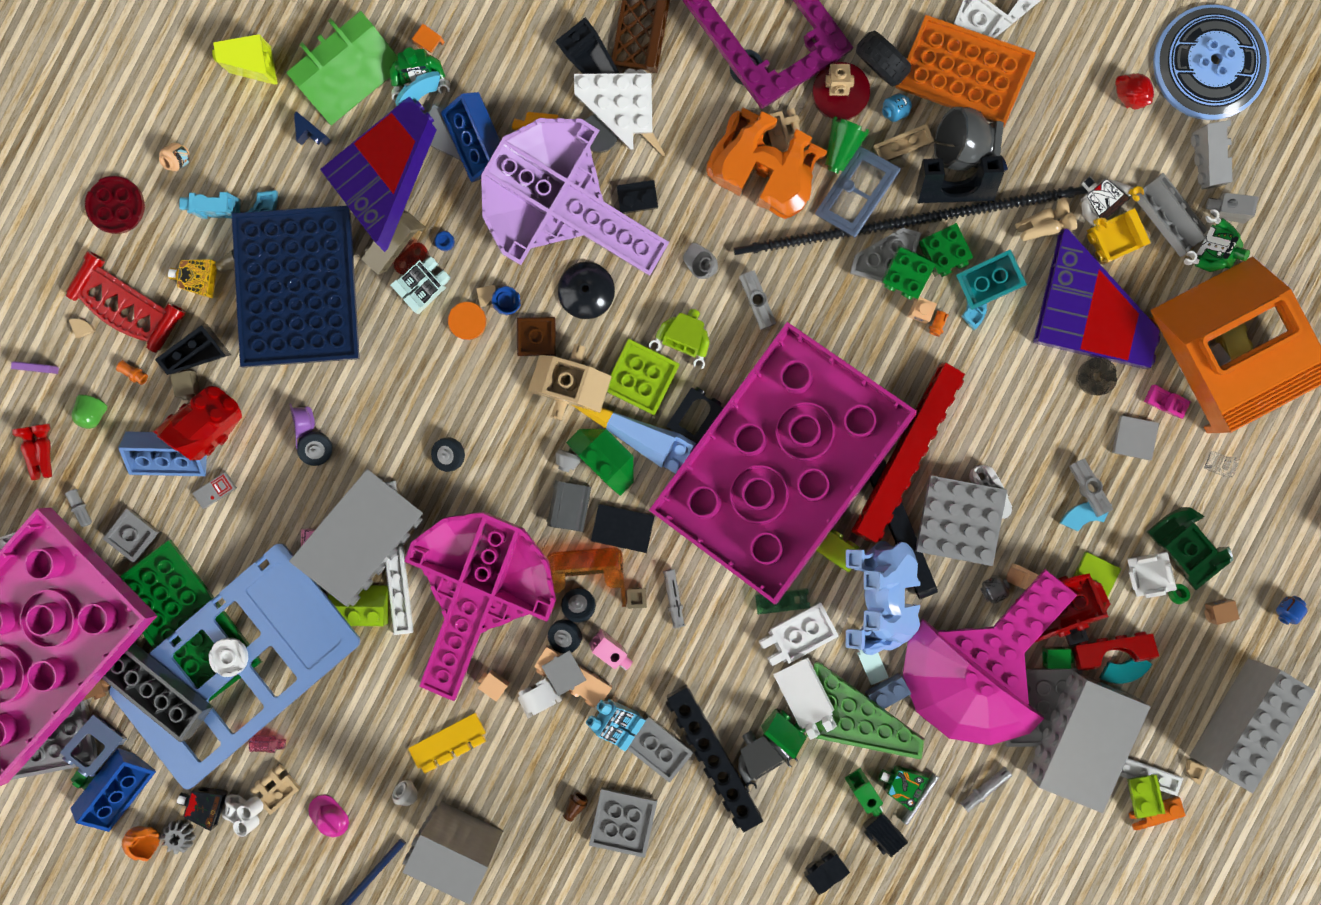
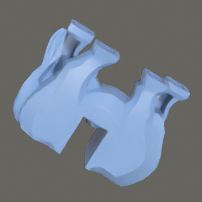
[846,541,920,655]

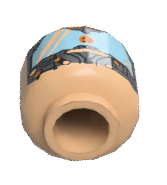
[159,142,190,171]

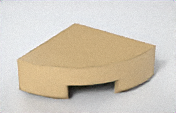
[476,285,496,308]
[69,319,96,338]
[1186,759,1207,785]

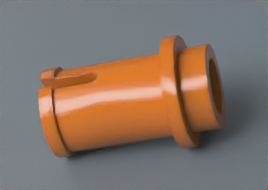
[929,311,949,337]

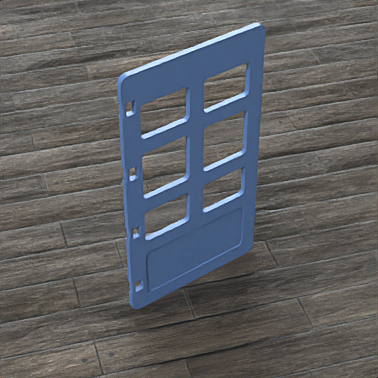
[109,543,360,789]

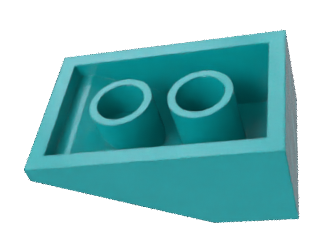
[956,249,1027,310]

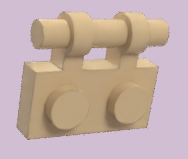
[767,108,800,152]
[250,764,301,815]

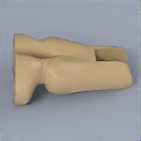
[1015,197,1077,242]

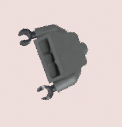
[738,731,798,792]

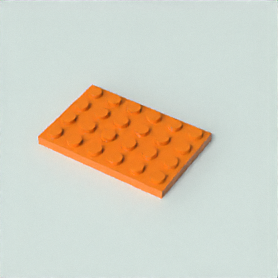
[896,15,1036,127]

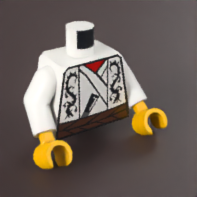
[1081,176,1144,232]

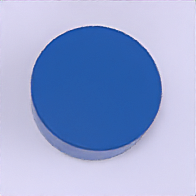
[435,231,455,251]

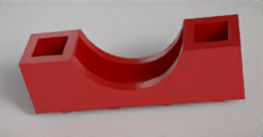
[1072,631,1159,671]

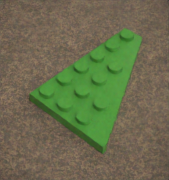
[806,662,925,760]

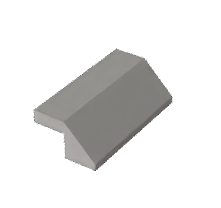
[1136,173,1209,257]

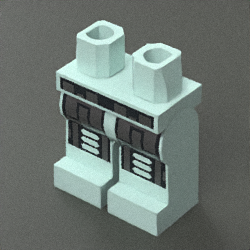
[390,256,451,314]

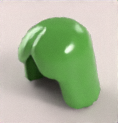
[72,394,108,429]

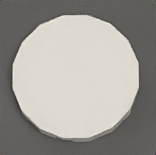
[209,638,248,677]

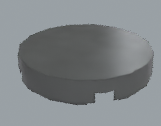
[584,115,618,153]

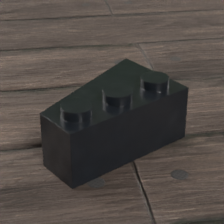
[155,324,231,375]

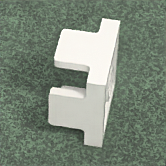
[1127,551,1177,598]

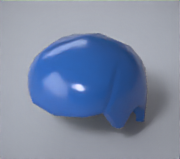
[491,286,521,316]

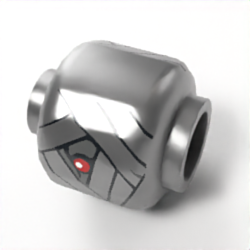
[980,575,1011,604]

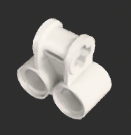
[222,794,263,837]

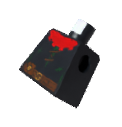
[177,787,228,831]

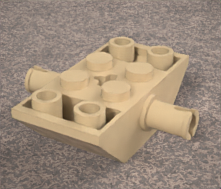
[528,344,612,421]

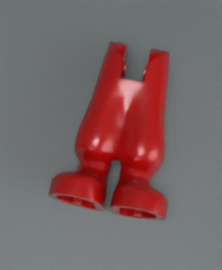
[12,424,52,480]

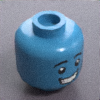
[882,93,912,122]

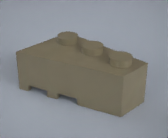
[361,212,426,274]

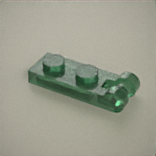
[755,588,810,615]

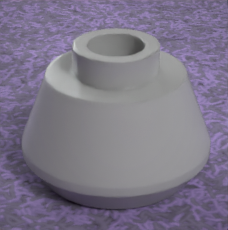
[556,450,581,473]

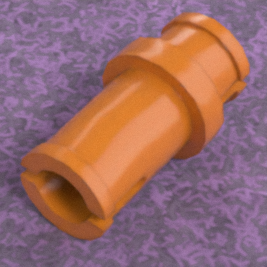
[116,360,148,385]

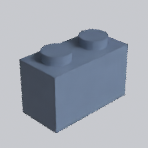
[865,673,911,709]

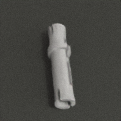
[663,569,685,628]
[960,766,1012,813]

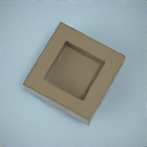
[627,588,647,609]

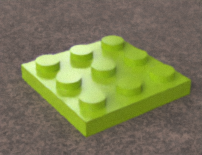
[607,339,680,416]

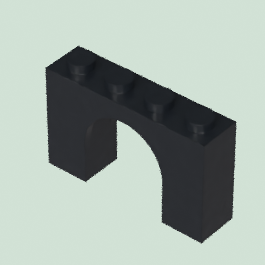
[915,156,1004,204]

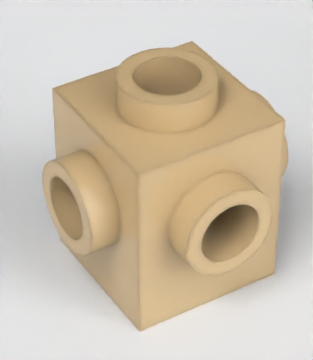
[825,64,854,96]

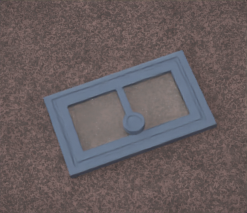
[815,146,901,238]

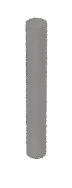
[901,773,939,825]

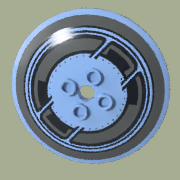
[1153,5,1270,120]

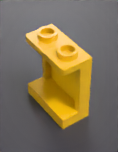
[1086,208,1151,265]

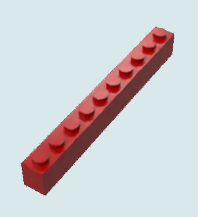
[851,362,965,543]

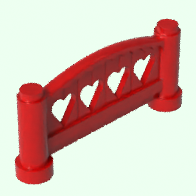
[65,251,186,353]

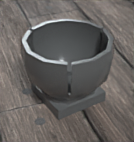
[934,107,1004,170]

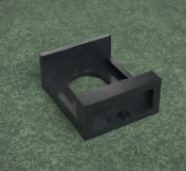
[666,387,723,446]

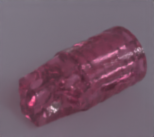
[249,735,286,753]

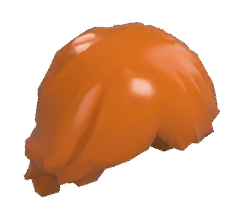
[122,826,160,862]

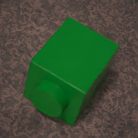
[1042,647,1074,669]

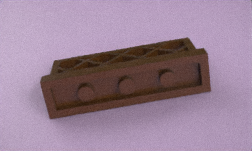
[612,0,670,73]

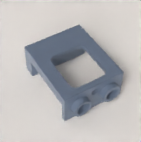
[60,715,128,777]

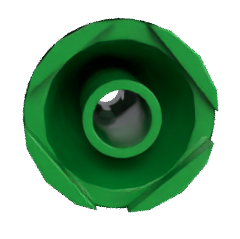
[825,117,870,174]

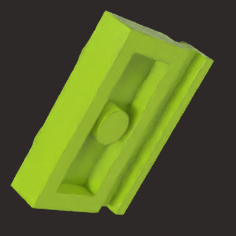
[1127,774,1166,819]

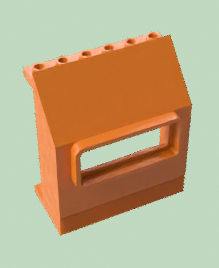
[1149,256,1321,433]

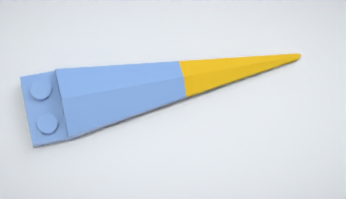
[572,405,696,474]

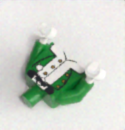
[390,47,450,101]
[1184,209,1250,272]

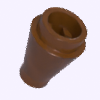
[563,792,588,822]

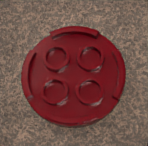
[812,62,870,120]
[85,176,145,234]

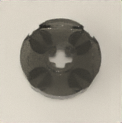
[1076,358,1118,396]

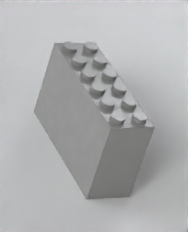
[289,469,423,607]
[1189,658,1315,794]
[1027,671,1151,813]
[402,801,503,905]

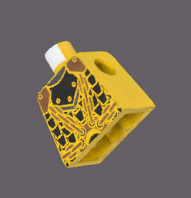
[168,260,217,298]

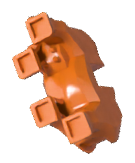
[706,108,827,219]

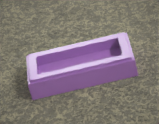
[11,361,59,374]

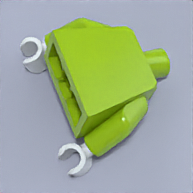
[649,309,710,369]

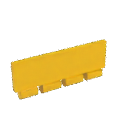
[408,712,486,774]

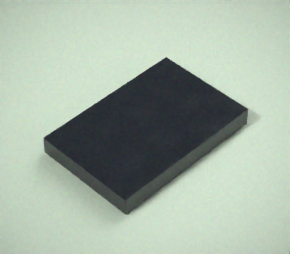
[591,504,655,553]

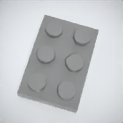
[627,716,694,783]

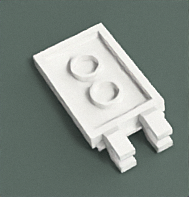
[759,602,838,666]
[773,658,837,740]

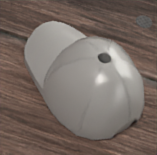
[683,243,718,279]

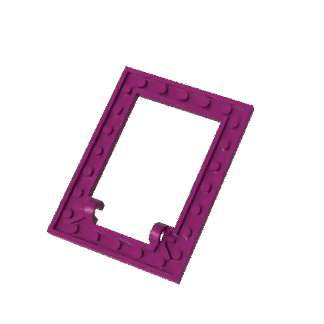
[682,0,854,110]

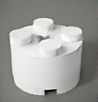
[517,678,562,718]

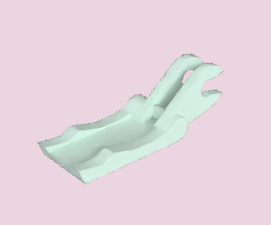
[857,629,889,685]

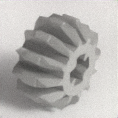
[160,820,196,854]

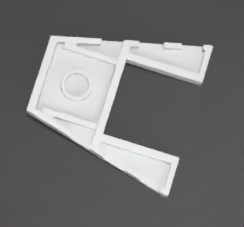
[953,0,1041,38]

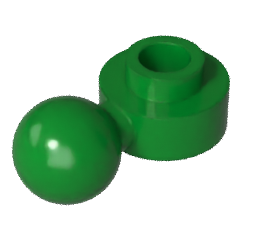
[1168,578,1190,605]

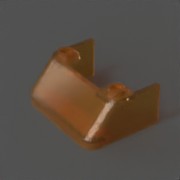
[547,547,627,613]

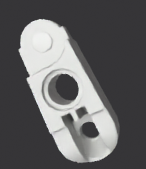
[969,465,1012,519]

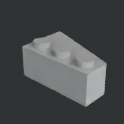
[1191,120,1233,190]

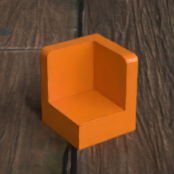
[412,24,445,53]

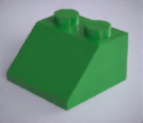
[761,709,807,759]

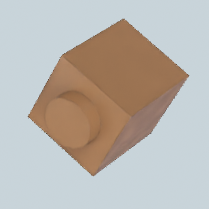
[1204,598,1240,625]

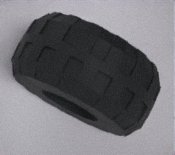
[856,30,911,86]

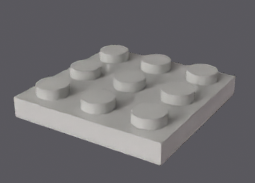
[589,787,657,858]

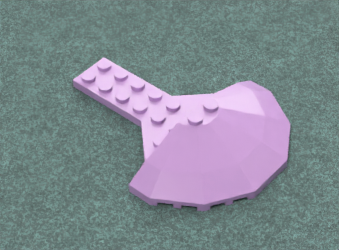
[481,118,669,276]

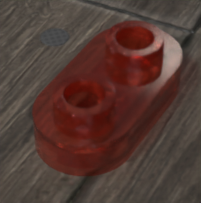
[394,243,428,275]

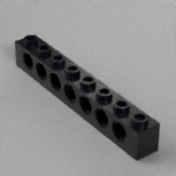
[665,684,763,833]

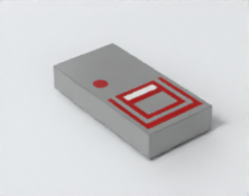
[193,472,237,509]

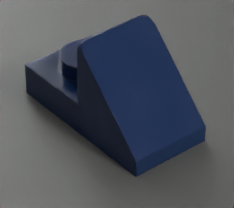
[294,111,331,146]

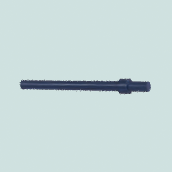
[341,838,406,905]

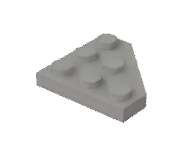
[850,228,921,283]

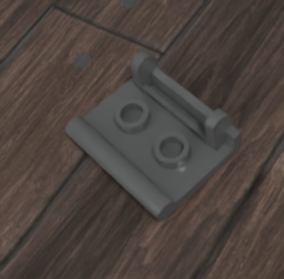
[546,480,591,532]

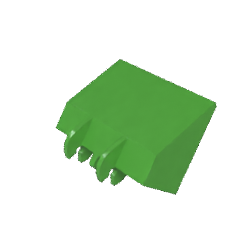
[286,11,398,126]

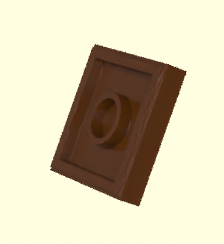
[517,317,556,356]

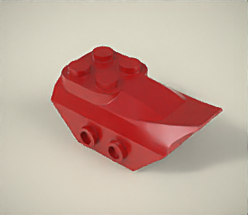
[153,386,242,460]
[1016,573,1111,643]

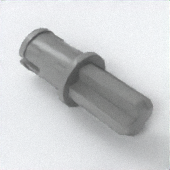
[65,489,92,527]

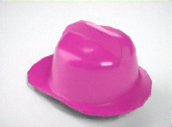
[308,795,349,837]

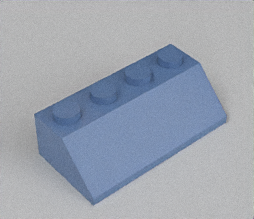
[118,432,207,476]

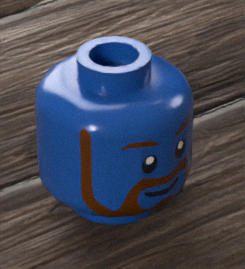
[1276,596,1308,625]

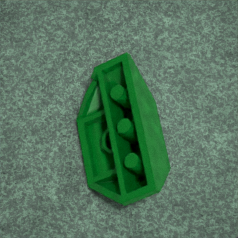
[566,429,634,496]

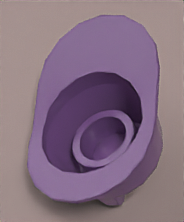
[289,403,315,449]

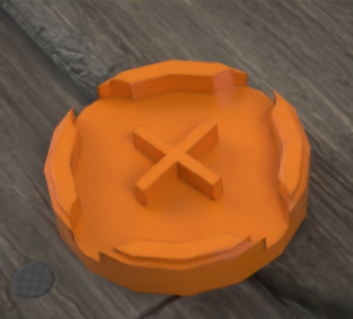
[448,302,487,340]

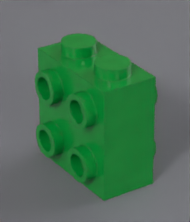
[918,223,973,278]
[882,245,936,300]

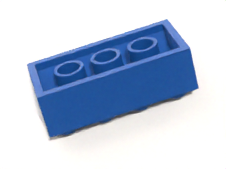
[440,92,501,182]
[70,748,156,832]

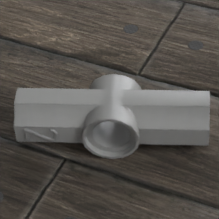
[739,270,776,330]
[1069,458,1113,517]

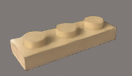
[872,124,934,161]

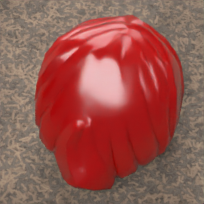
[1115,73,1154,110]

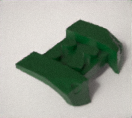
[1147,507,1234,590]

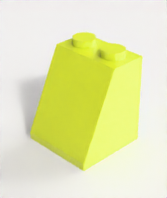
[212,34,278,85]

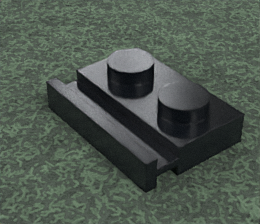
[616,180,658,214]

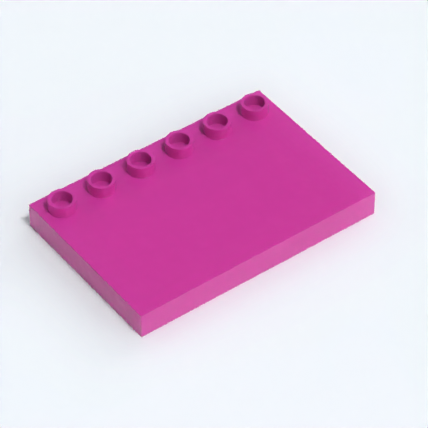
[649,322,916,605]
[0,508,158,786]

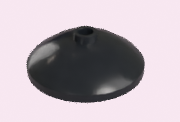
[558,262,615,319]

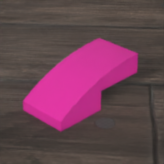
[1144,385,1191,419]

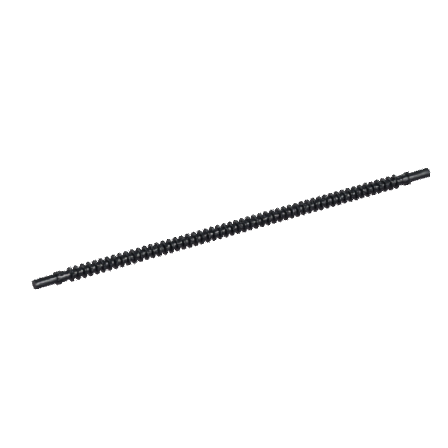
[733,186,1088,255]

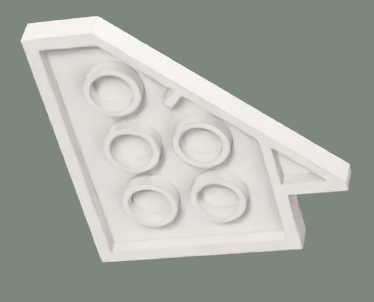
[574,73,652,150]

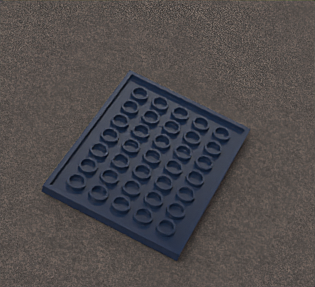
[232,206,360,368]

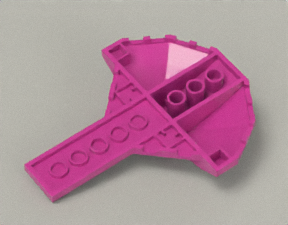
[404,511,556,701]
[903,569,1077,745]

